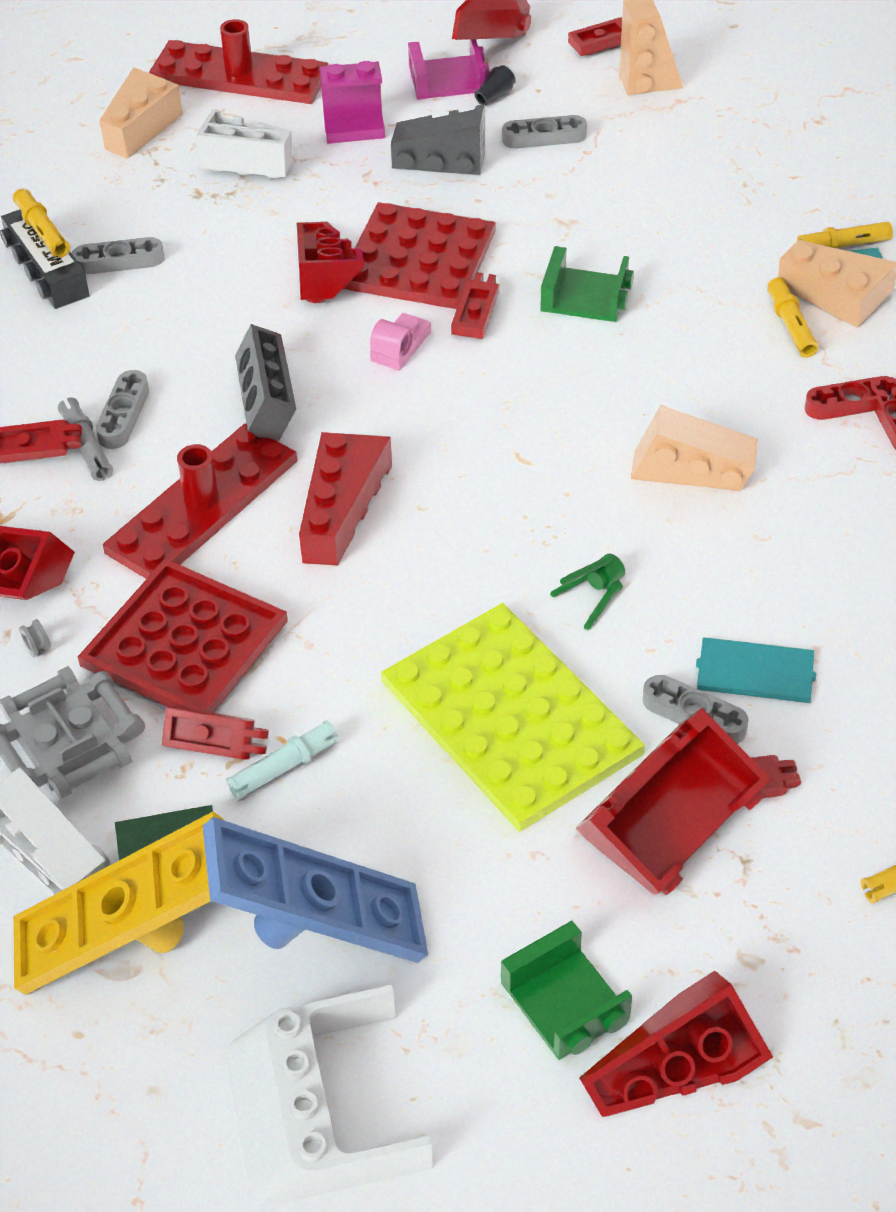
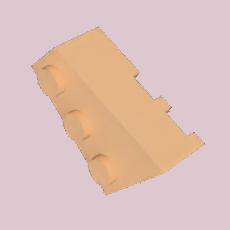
[619,0,683,95]
[100,67,183,159]
[778,240,896,328]
[630,405,758,491]

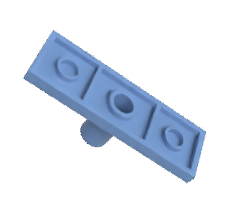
[203,817,428,963]

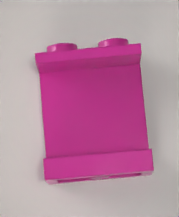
[408,39,489,100]
[320,61,385,144]

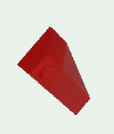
[296,221,364,303]

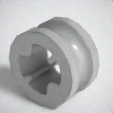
[19,619,51,657]

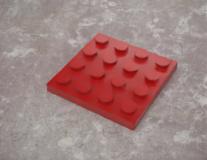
[343,202,496,309]
[77,558,288,713]

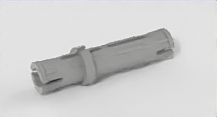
[57,397,113,481]

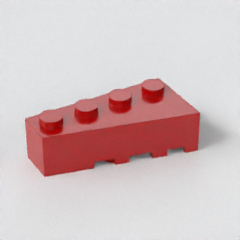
[299,432,392,566]

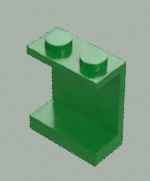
[540,246,634,322]
[501,920,632,1060]

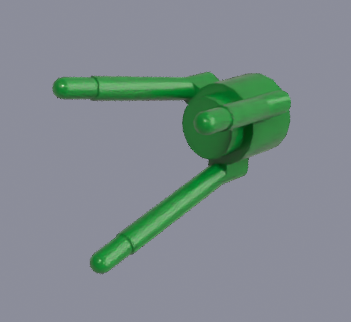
[550,553,625,630]

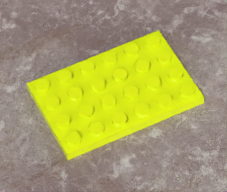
[381,602,645,832]

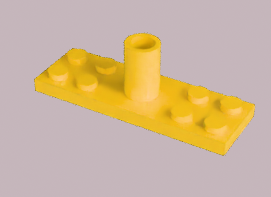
[13,812,224,995]

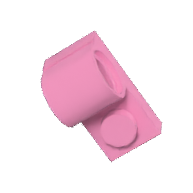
[370,312,431,371]

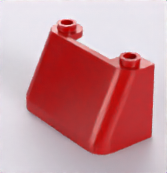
[575,708,771,896]

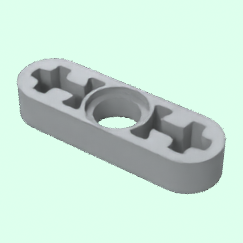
[502,115,587,148]
[72,237,164,274]
[96,370,149,449]
[642,675,749,744]

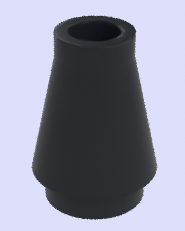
[474,65,516,106]

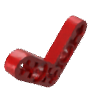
[804,376,896,450]

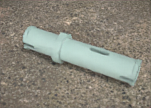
[225,720,339,801]

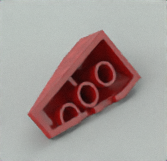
[452,0,531,40]
[0,526,75,600]
[579,971,773,1117]

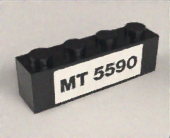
[0,209,90,309]

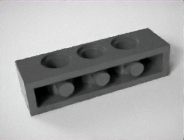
[235,324,296,441]

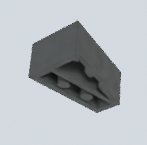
[391,104,485,175]

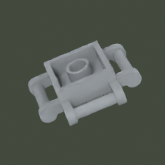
[0,666,145,799]

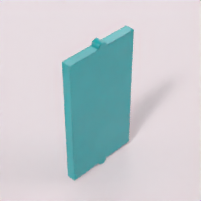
[696,637,817,703]

